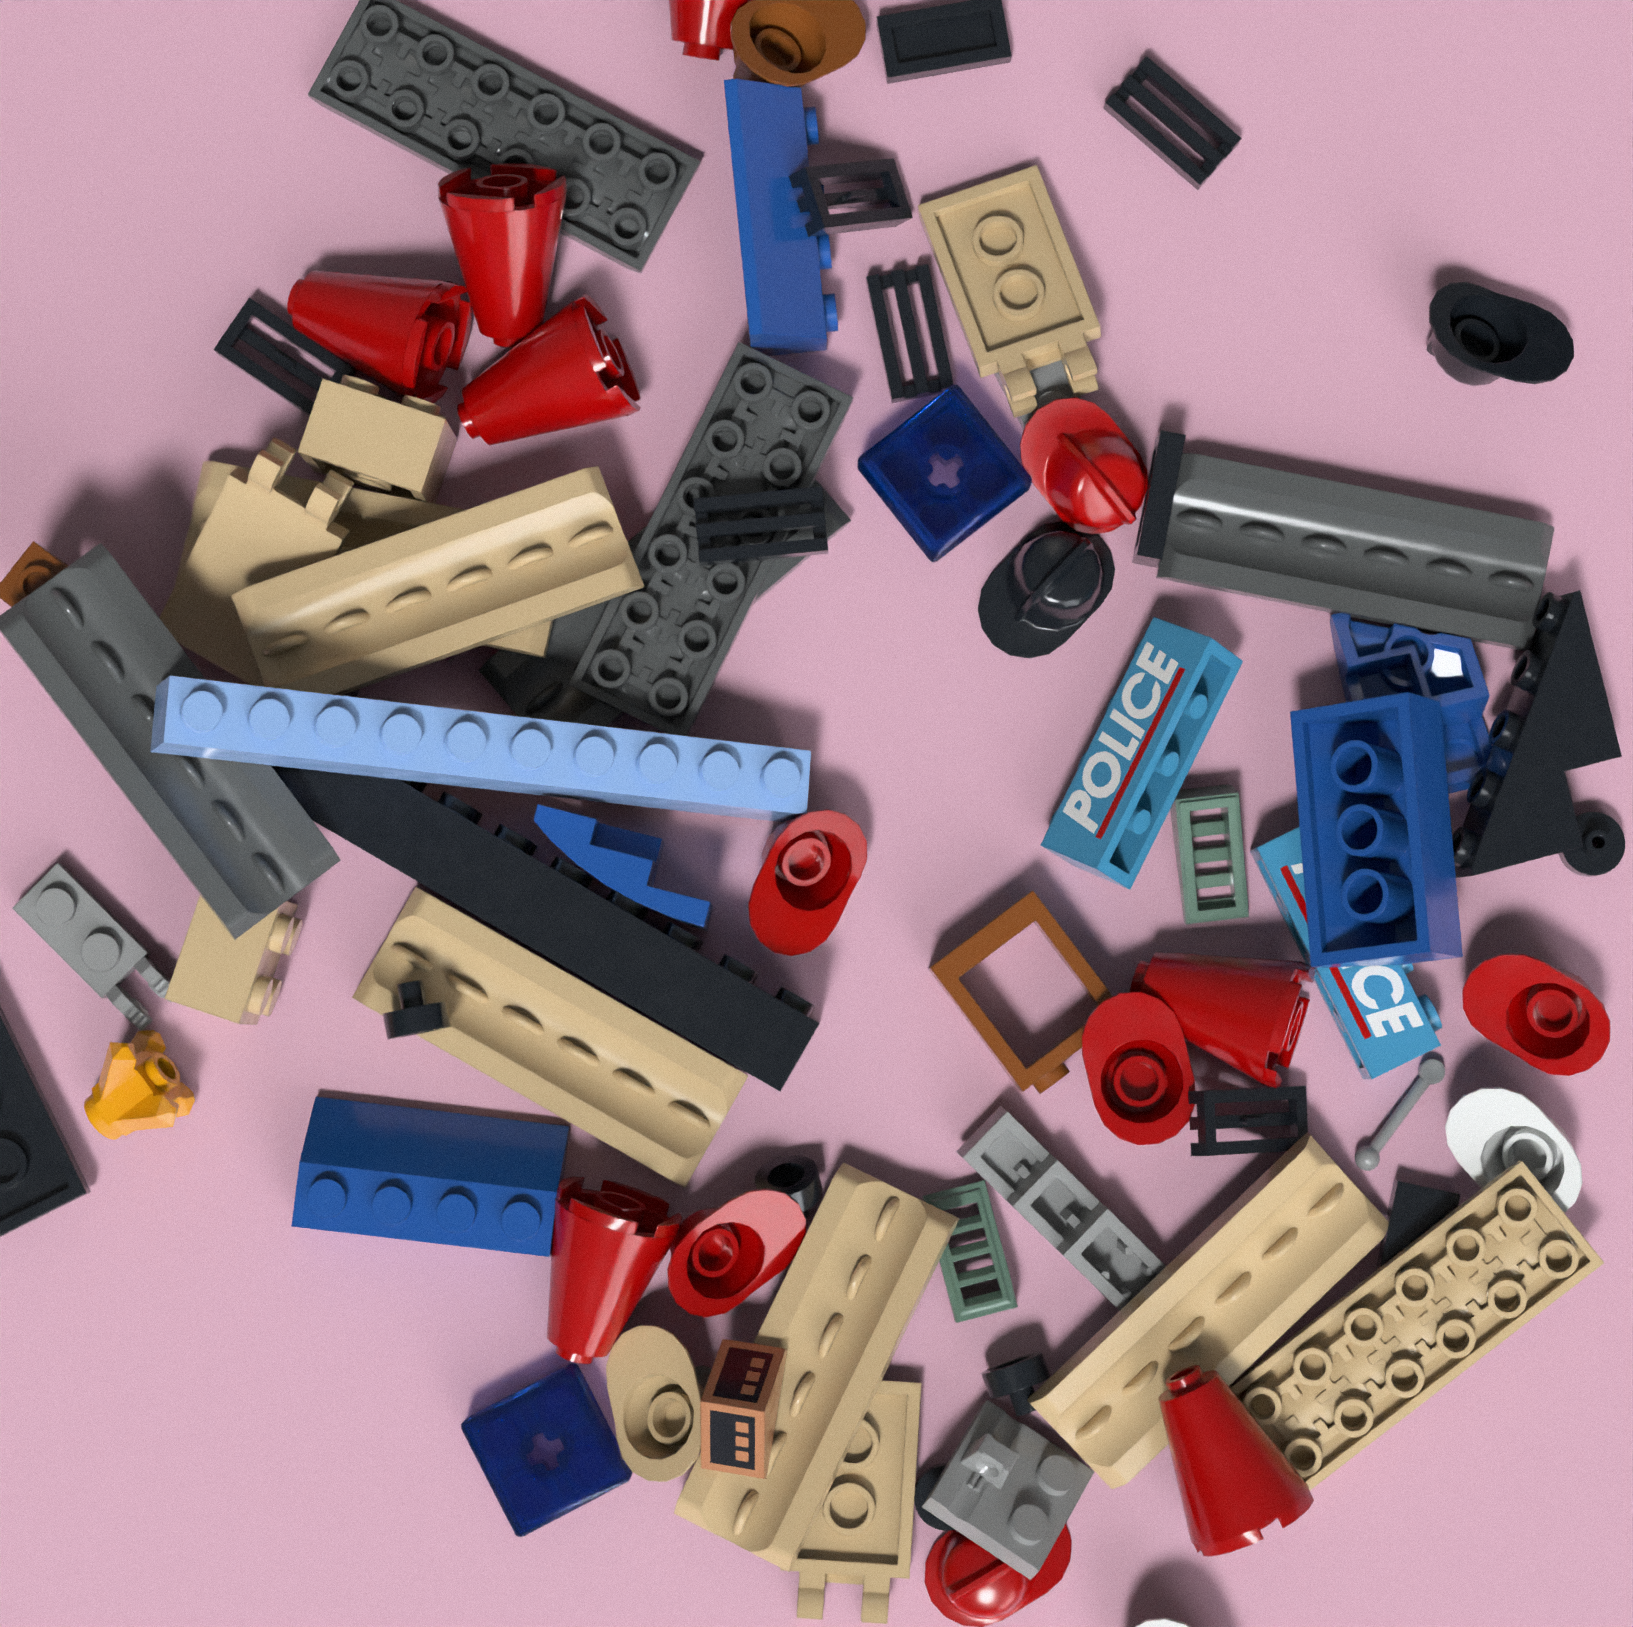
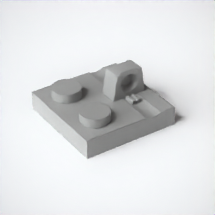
[922,1400,1095,1580]

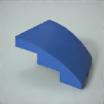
[1329,613,1492,794]
[534,804,713,931]

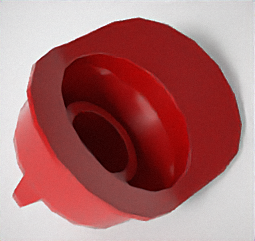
[1020,397,1148,535]
[748,809,867,956]
[1462,953,1611,1076]
[1081,991,1195,1145]
[667,1188,806,1317]
[925,1524,1072,1627]

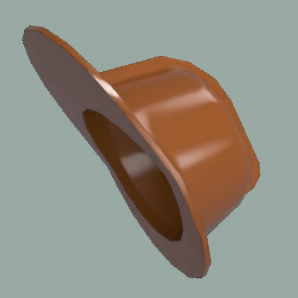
[730,0,866,88]

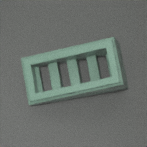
[1170,785,1249,924]
[922,1180,1018,1323]

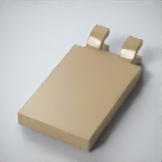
[918,165,1101,418]
[159,437,354,687]
[780,1380,921,1624]

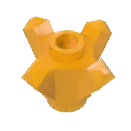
[84,1030,195,1140]

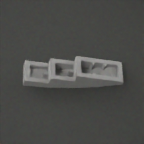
[956,1106,1166,1311]

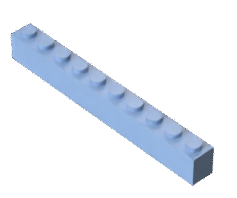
[150,676,811,822]

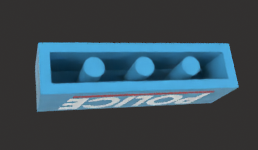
[1041,617,1243,890]
[1250,827,1442,1080]

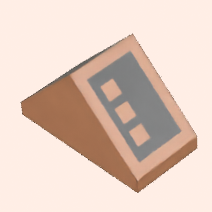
[700,1339,788,1479]

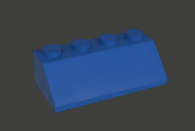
[724,79,838,356]
[1290,692,1463,968]
[291,1096,570,1257]

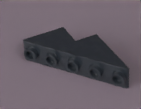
[1452,590,1622,878]

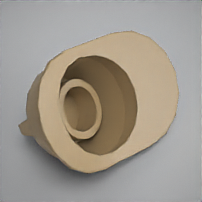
[606,1325,704,1482]

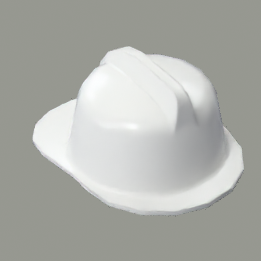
[1445,1087,1583,1213]

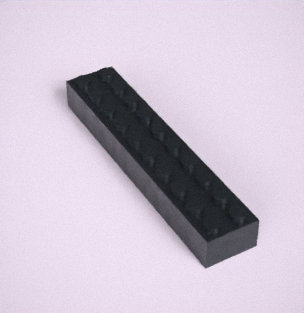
[271,765,820,1091]

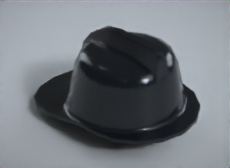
[1427,282,1574,386]
[978,521,1115,659]

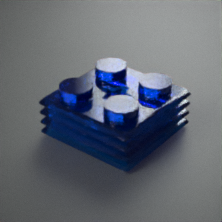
[857,384,1032,562]
[461,1363,632,1537]

